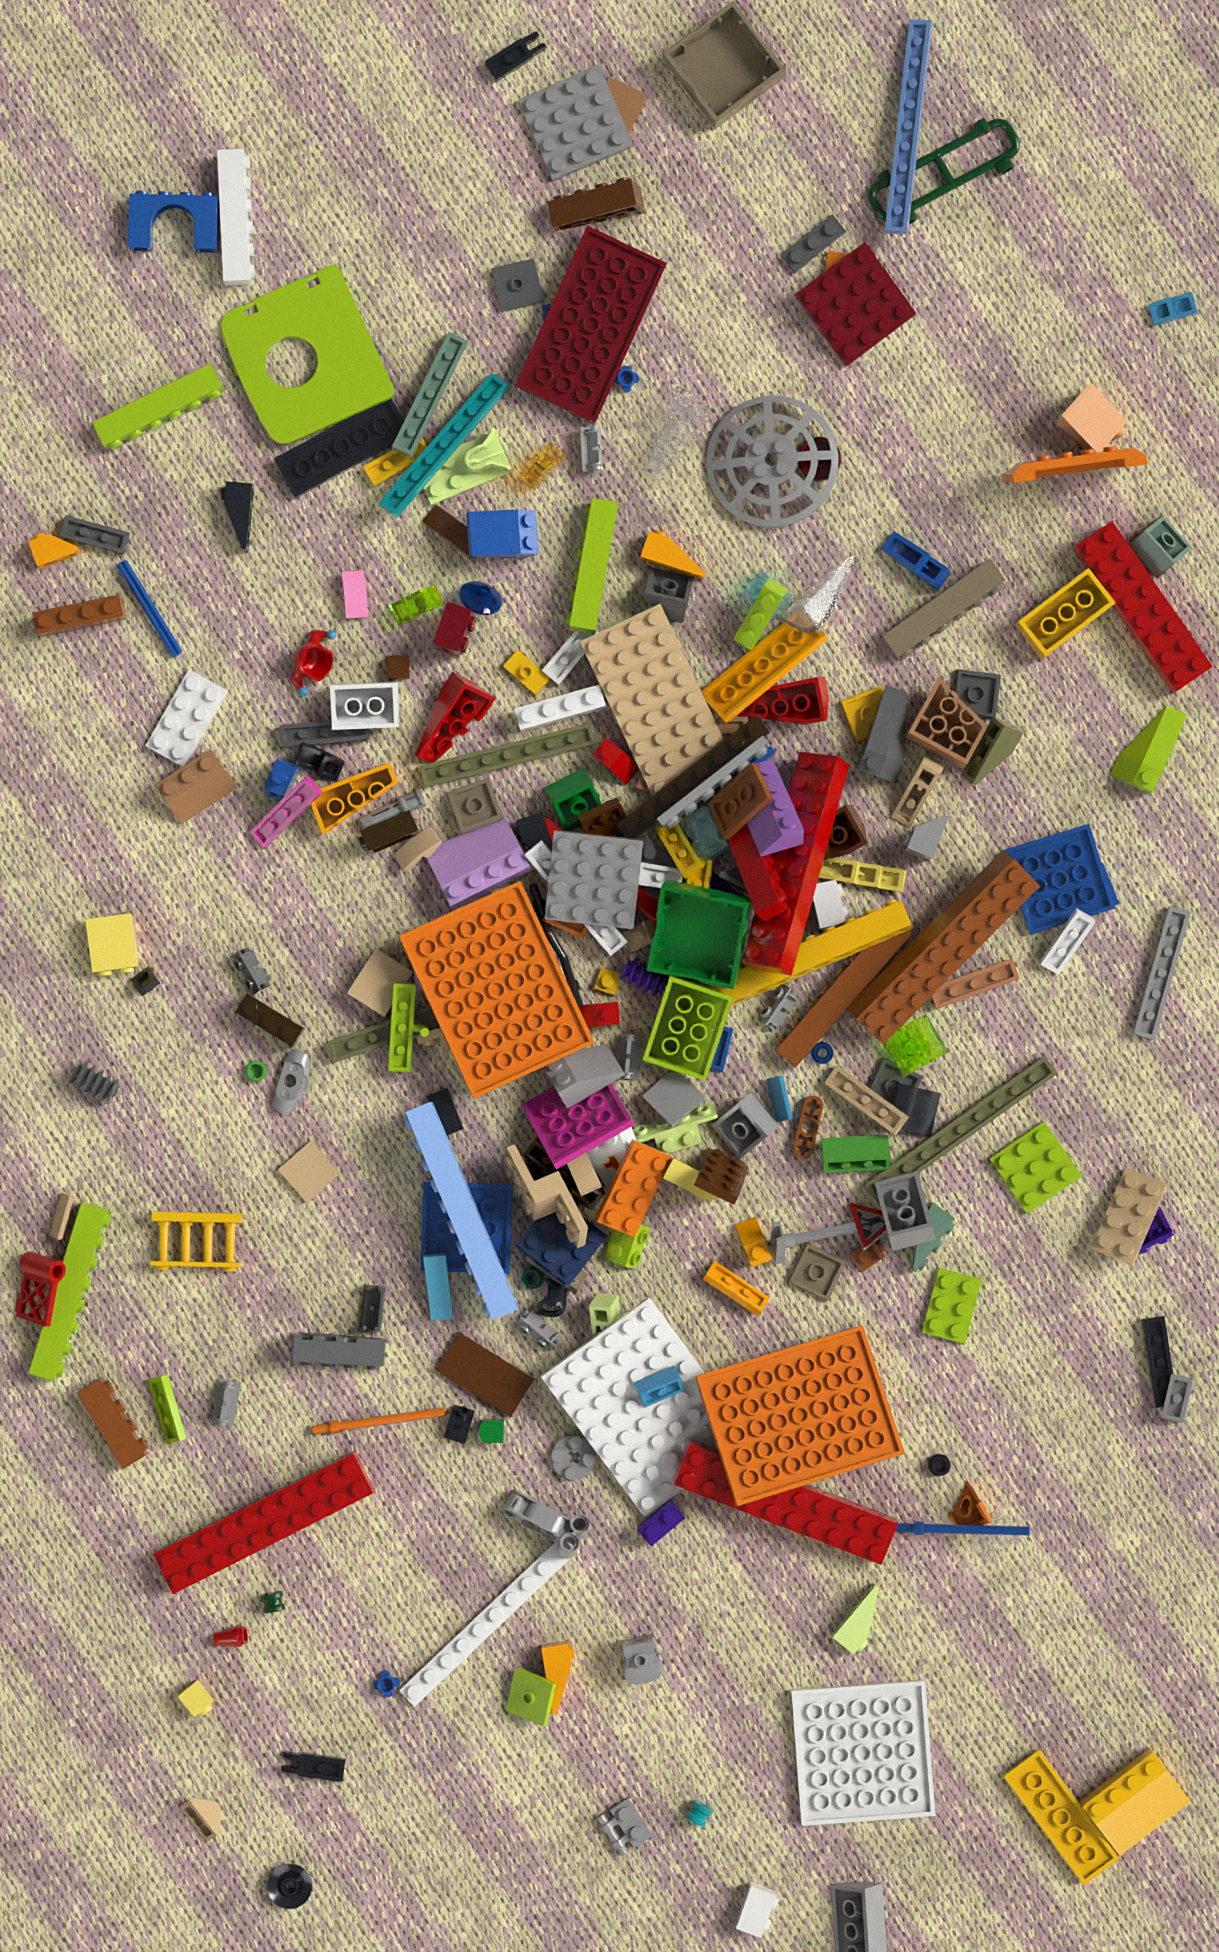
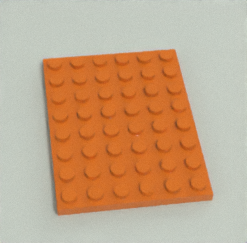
[398,881,595,1099]
[695,1325,905,1507]

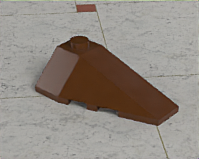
[824,805,868,860]

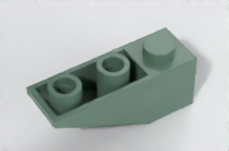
[911,1202,955,1272]

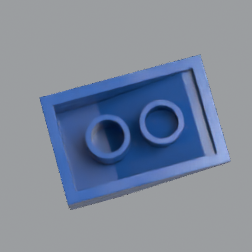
[466,509,539,559]

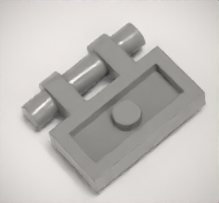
[597,1797,653,1856]

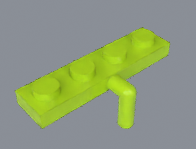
[388,982,429,1072]

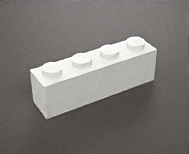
[514,684,606,732]

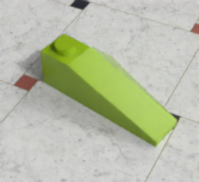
[1110,705,1187,794]

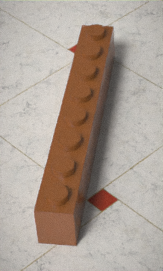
[775,931,912,1067]

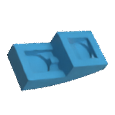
[1148,292,1198,326]

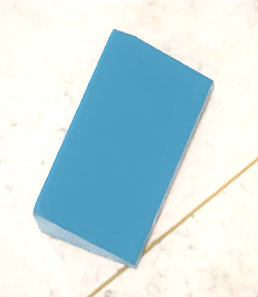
[766,1076,793,1122]
[634,1366,685,1408]

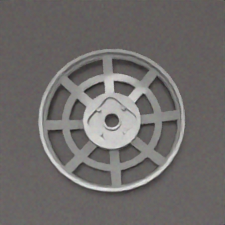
[706,396,839,528]

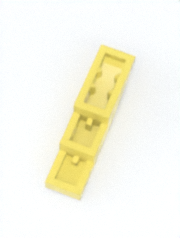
[819,858,907,893]

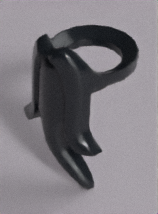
[537,1278,570,1317]

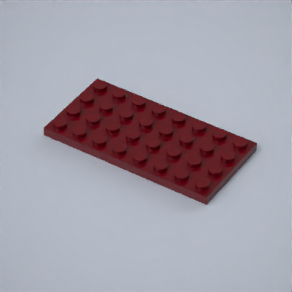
[515,225,667,424]

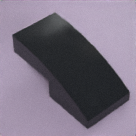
[294,742,345,781]

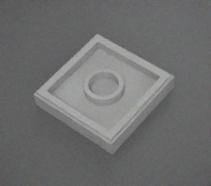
[642,1070,705,1128]

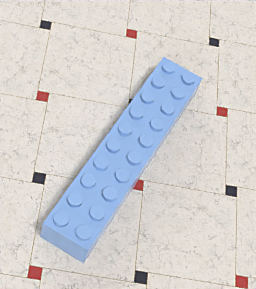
[404,1102,519,1320]

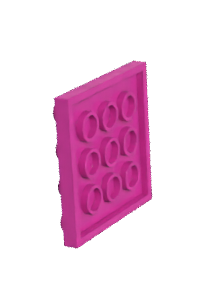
[522,1083,634,1169]

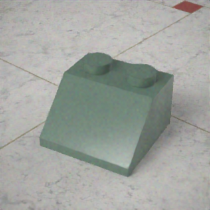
[1129,516,1192,579]

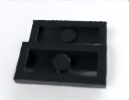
[893,1083,941,1136]

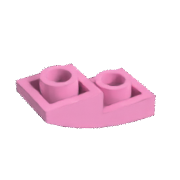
[342,570,368,618]

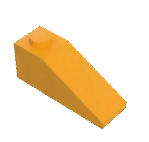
[640,530,705,580]
[541,1641,575,1715]

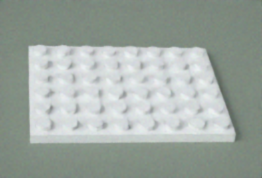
[540,1296,717,1517]

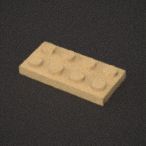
[1091,1168,1168,1266]

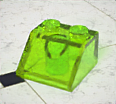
[885,1014,948,1078]

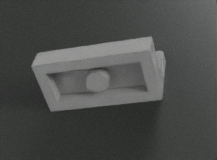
[1161,1374,1195,1423]

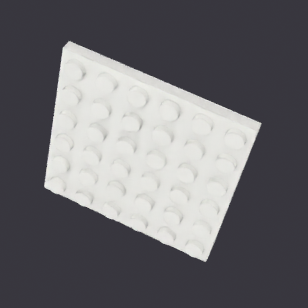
[791,1680,936,1826]

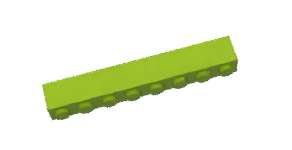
[29,1202,112,1381]

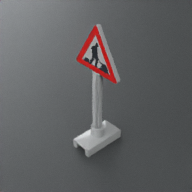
[770,1203,887,1264]

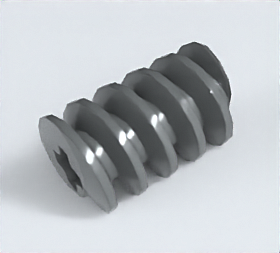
[69,1061,119,1105]

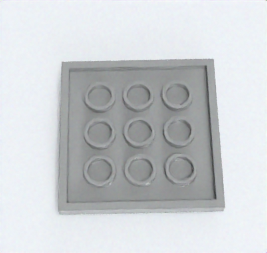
[518,64,634,181]
[545,830,643,929]

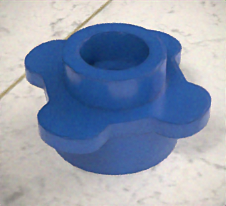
[614,366,639,392]
[373,1670,400,1697]

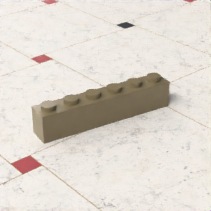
[881,559,1005,660]

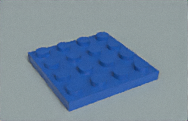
[1004,824,1116,935]
[420,1182,513,1274]

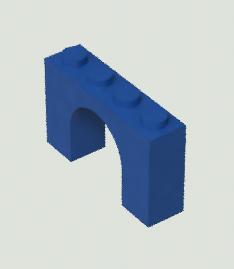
[128,191,220,253]

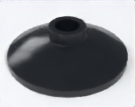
[267,1863,312,1909]

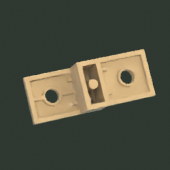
[503,1144,588,1248]

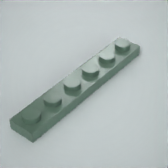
[392,332,468,458]

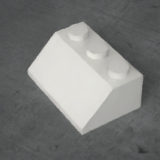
[330,682,399,730]

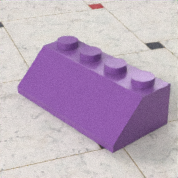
[746,759,804,856]

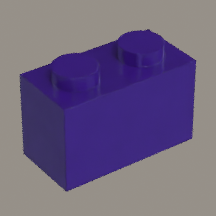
[637,1499,685,1547]

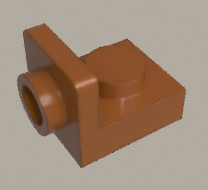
[850,1240,885,1272]

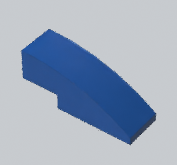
[881,531,951,591]

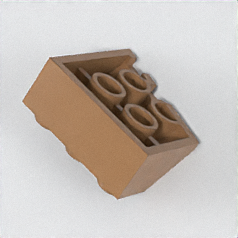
[905,676,988,770]

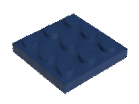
[515,1212,607,1288]

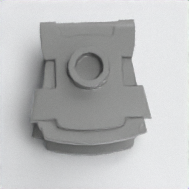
[622,1634,663,1684]

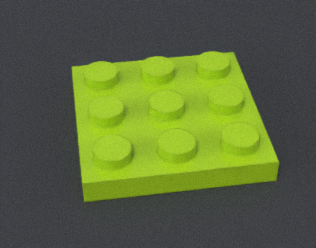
[989,1121,1082,1214]

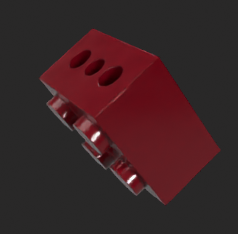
[433,601,477,657]

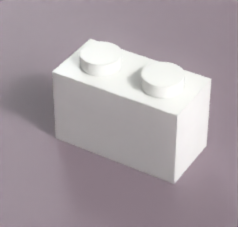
[812,880,849,930]
[735,1882,779,1938]

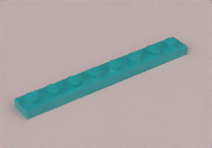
[379,372,509,518]

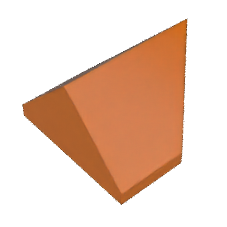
[948,1480,992,1535]

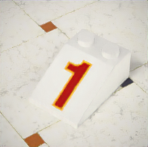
[587,1127,636,1189]

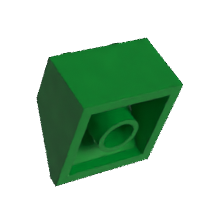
[544,768,602,832]

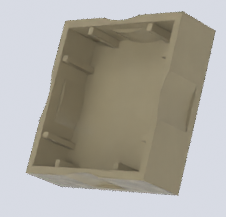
[663,1,786,129]

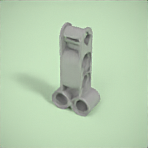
[500,1490,590,1559]

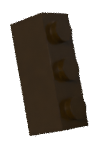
[235,993,306,1047]

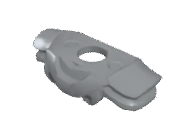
[273,1049,311,1113]

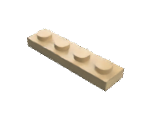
[824,1065,909,1135]

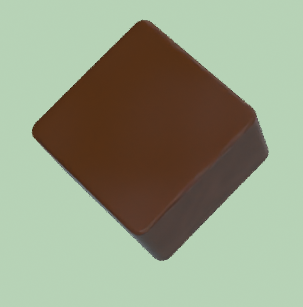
[387,655,410,680]

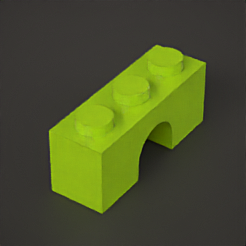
[733,578,788,651]

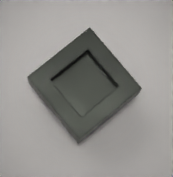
[131,966,160,996]

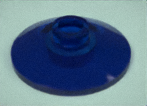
[459,581,502,615]

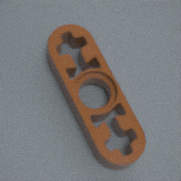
[793,1096,823,1159]

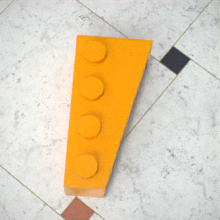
[311,761,398,835]

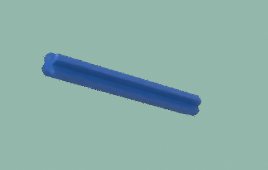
[117,560,182,658]

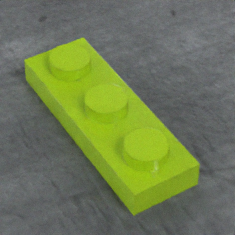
[147,1374,187,1444]

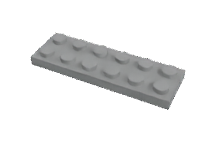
[657,736,768,830]

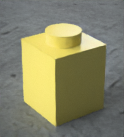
[177,1679,214,1717]

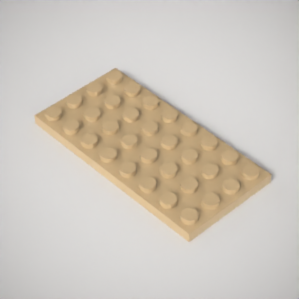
[580,604,724,797]

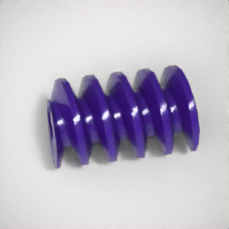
[620,957,670,998]

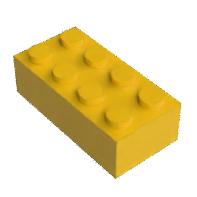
[1016,568,1115,660]

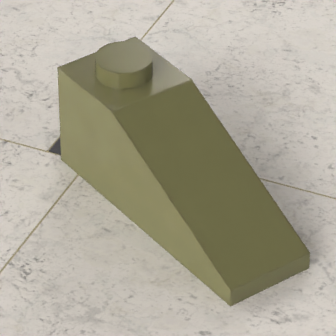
[961,717,1023,785]

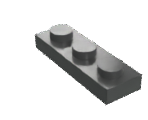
[781,214,846,273]
[60,515,130,555]

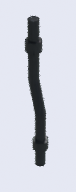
[529,883,584,1008]

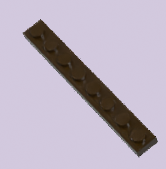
[617,715,770,839]

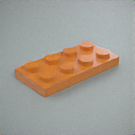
[594,1139,672,1237]

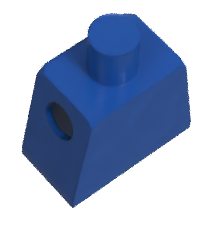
[263,758,302,802]

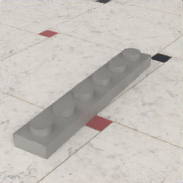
[1132,906,1191,1040]

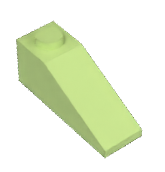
[589,1293,620,1337]
[832,1583,879,1655]

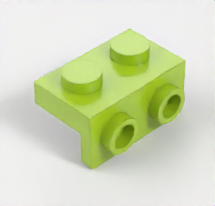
[603,1225,649,1269]

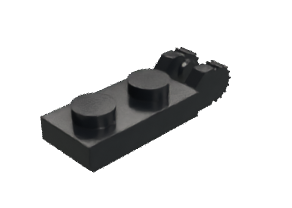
[484,31,547,82]
[281,1751,346,1782]

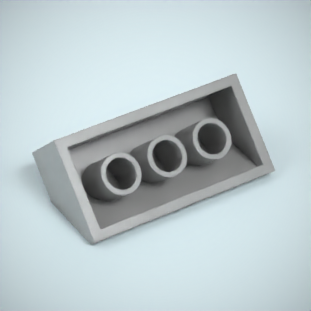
[831,1881,887,1952]

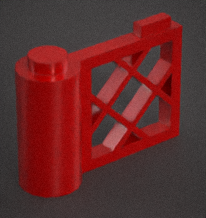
[15,1251,66,1327]

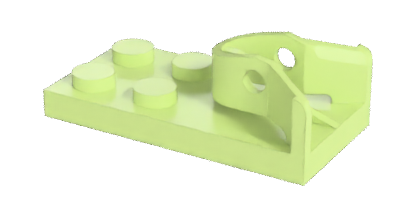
[424,428,512,506]

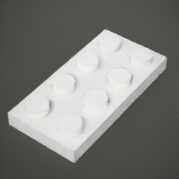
[146,669,228,767]

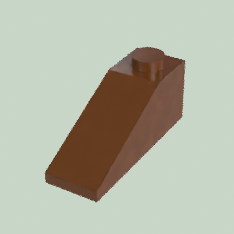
[422,504,478,563]

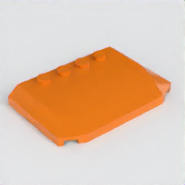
[1002,446,1148,483]

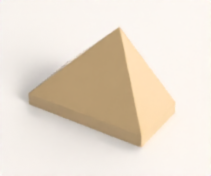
[179,1798,220,1842]

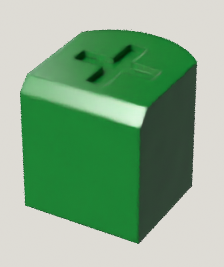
[479,1418,504,1443]

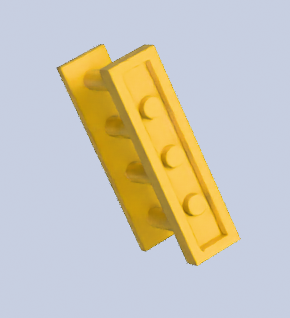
[150,1211,243,1271]

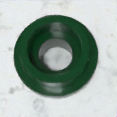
[522,1266,545,1289]

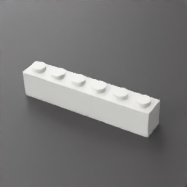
[217,149,255,286]

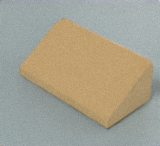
[49,1193,76,1240]

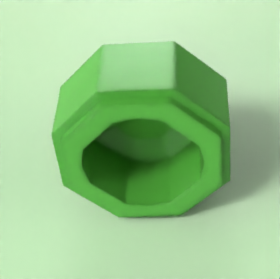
[245,1060,268,1082]

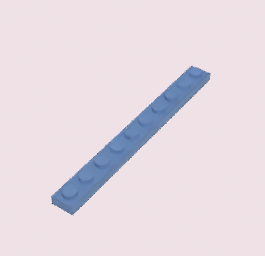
[885,20,932,234]

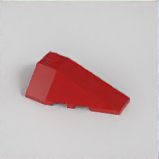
[415,671,496,763]
[738,677,829,725]

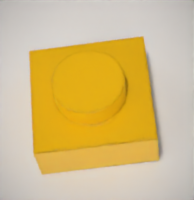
[594,967,621,995]

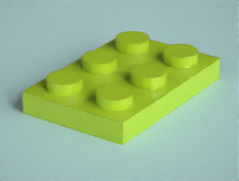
[921,1268,982,1344]

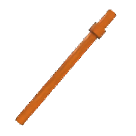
[312,1407,446,1434]

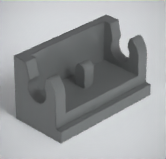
[360,1284,386,1332]

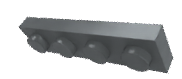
[280,720,370,748]

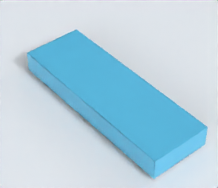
[423,1253,453,1320]

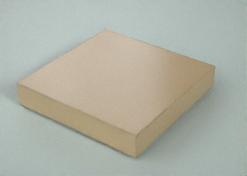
[278,1140,341,1203]

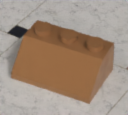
[155,749,237,824]

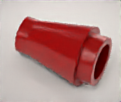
[213,1625,248,1647]

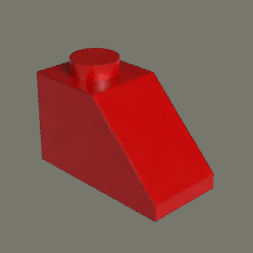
[592,737,639,785]

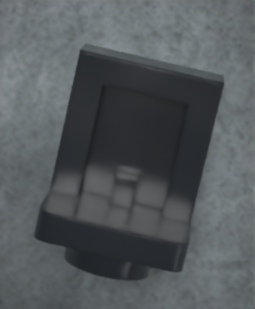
[444,1405,475,1444]

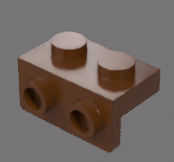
[578,797,626,837]

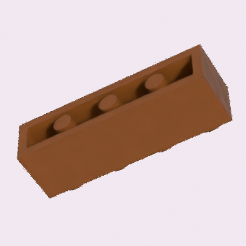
[32,594,127,637]
[77,1377,149,1469]

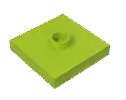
[506,1667,556,1727]

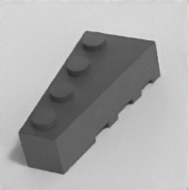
[292,1332,387,1370]

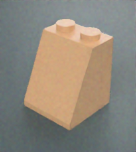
[1056,382,1127,452]

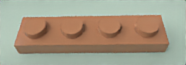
[931,958,1020,1009]

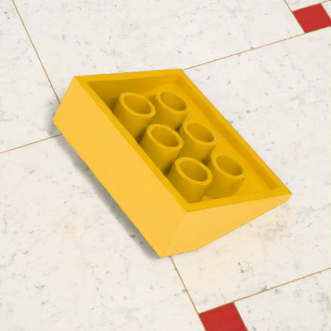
[1079,1747,1191,1856]

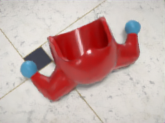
[290,630,336,696]

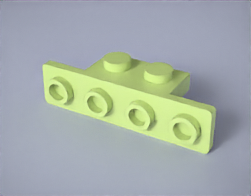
[632,1104,718,1154]

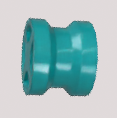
[685,1799,713,1827]

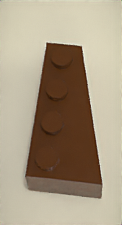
[547,177,646,231]

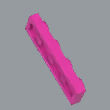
[250,776,322,849]

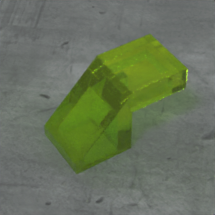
[389,585,445,626]

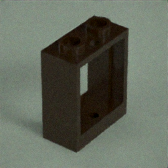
[358,810,420,854]

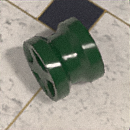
[261,1591,286,1613]

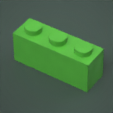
[821,1134,891,1173]

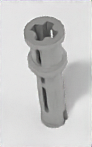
[359,788,427,829]

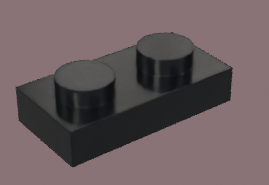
[427,1088,464,1136]

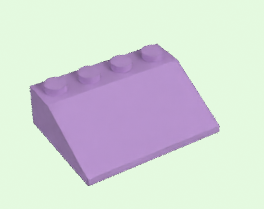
[427,813,532,911]

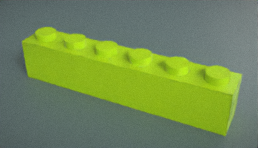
[92,363,224,450]
[566,498,618,635]

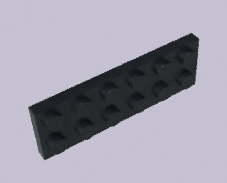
[274,398,404,498]

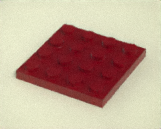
[794,241,917,367]

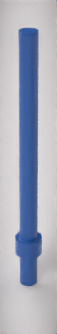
[896,1521,1030,1536]

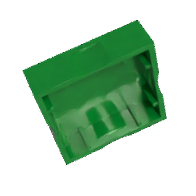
[647,879,752,989]

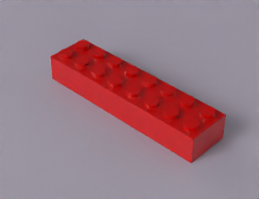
[1072,521,1213,694]

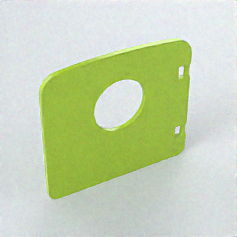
[221,265,395,445]

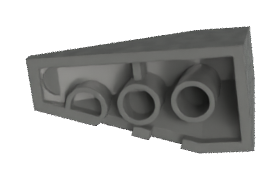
[855,685,907,783]

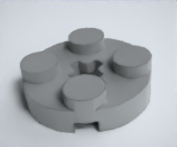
[551,1435,596,1480]

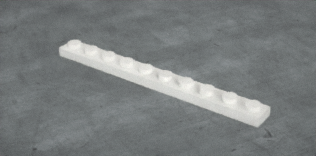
[399,1542,577,1707]

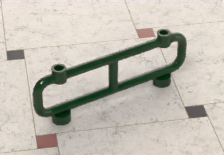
[867,118,1020,225]

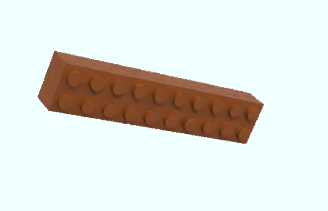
[846,850,1040,1045]

